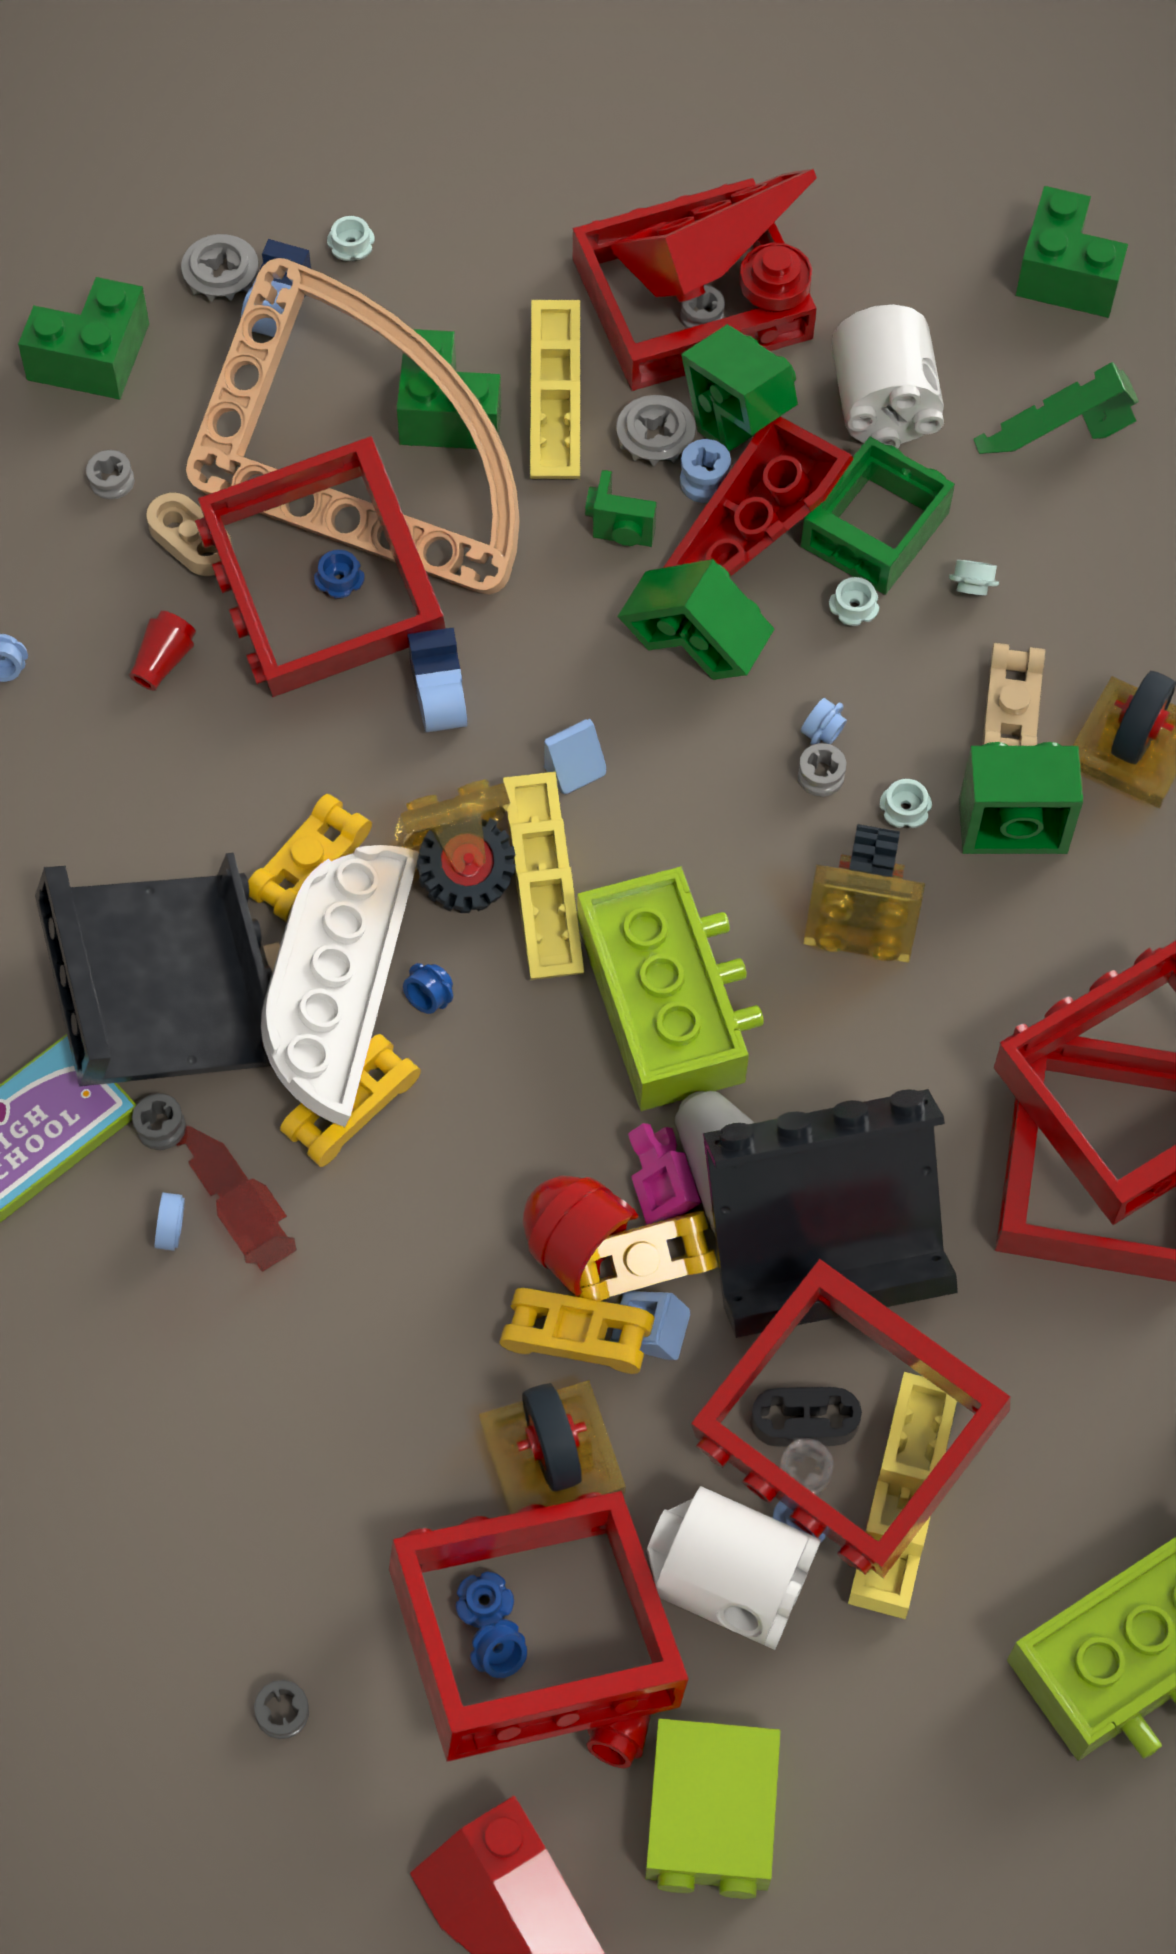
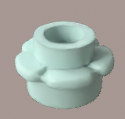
[327,216,375,261]
[949,560,999,595]
[829,577,879,626]
[880,779,932,828]

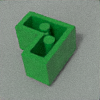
[1015,186,1128,318]
[18,277,150,400]
[681,324,798,452]
[397,329,501,449]
[617,559,775,680]

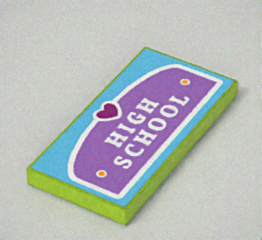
[0,1034,137,1223]

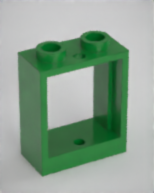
[801,436,955,595]

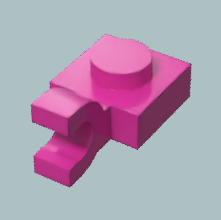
[628,1123,701,1225]

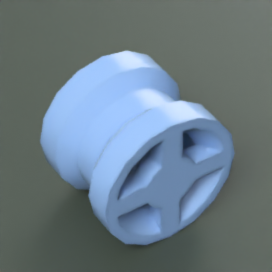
[680,439,731,503]

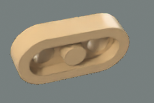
[146,493,232,576]

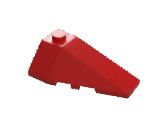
[610,169,817,302]
[663,416,854,577]
[410,1795,605,1954]

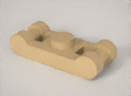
[982,643,1045,746]

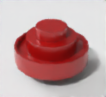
[739,242,812,311]

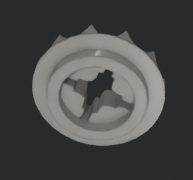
[181,234,259,302]
[616,395,696,467]

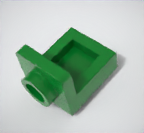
[585,470,657,547]

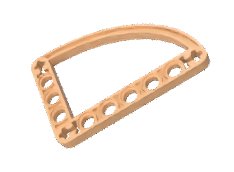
[186,258,520,595]

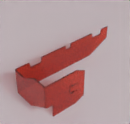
[176,1125,297,1272]

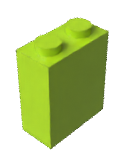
[645,1718,781,1899]

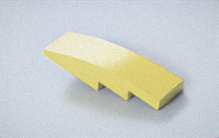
[530,300,580,479]
[503,772,584,980]
[848,1372,957,1619]

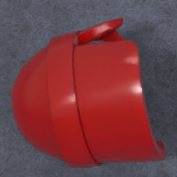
[522,1176,639,1297]

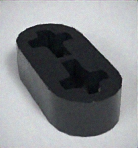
[750,1387,862,1447]

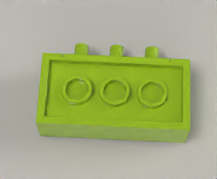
[577,866,764,1111]
[1007,1537,1176,1761]

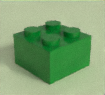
[959,742,1083,854]

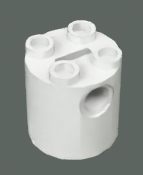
[831,304,944,448]
[646,1486,821,1650]

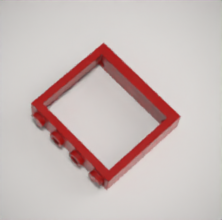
[572,178,817,391]
[195,436,445,697]
[994,940,1176,1225]
[995,1036,1176,1282]
[691,1259,1011,1578]
[389,1491,689,1762]

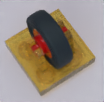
[1073,670,1176,809]
[479,1380,626,1514]

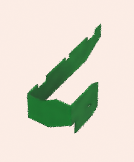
[973,362,1139,454]

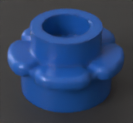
[314,550,365,598]
[403,963,453,1014]
[455,1572,514,1629]
[470,1619,527,1678]

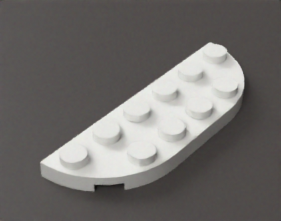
[261,845,419,1127]

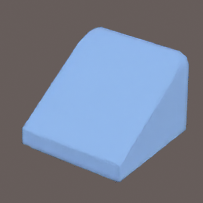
[544,719,606,794]
[610,1291,690,1360]

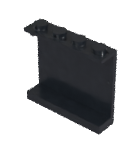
[35,853,272,1087]
[703,1089,958,1338]

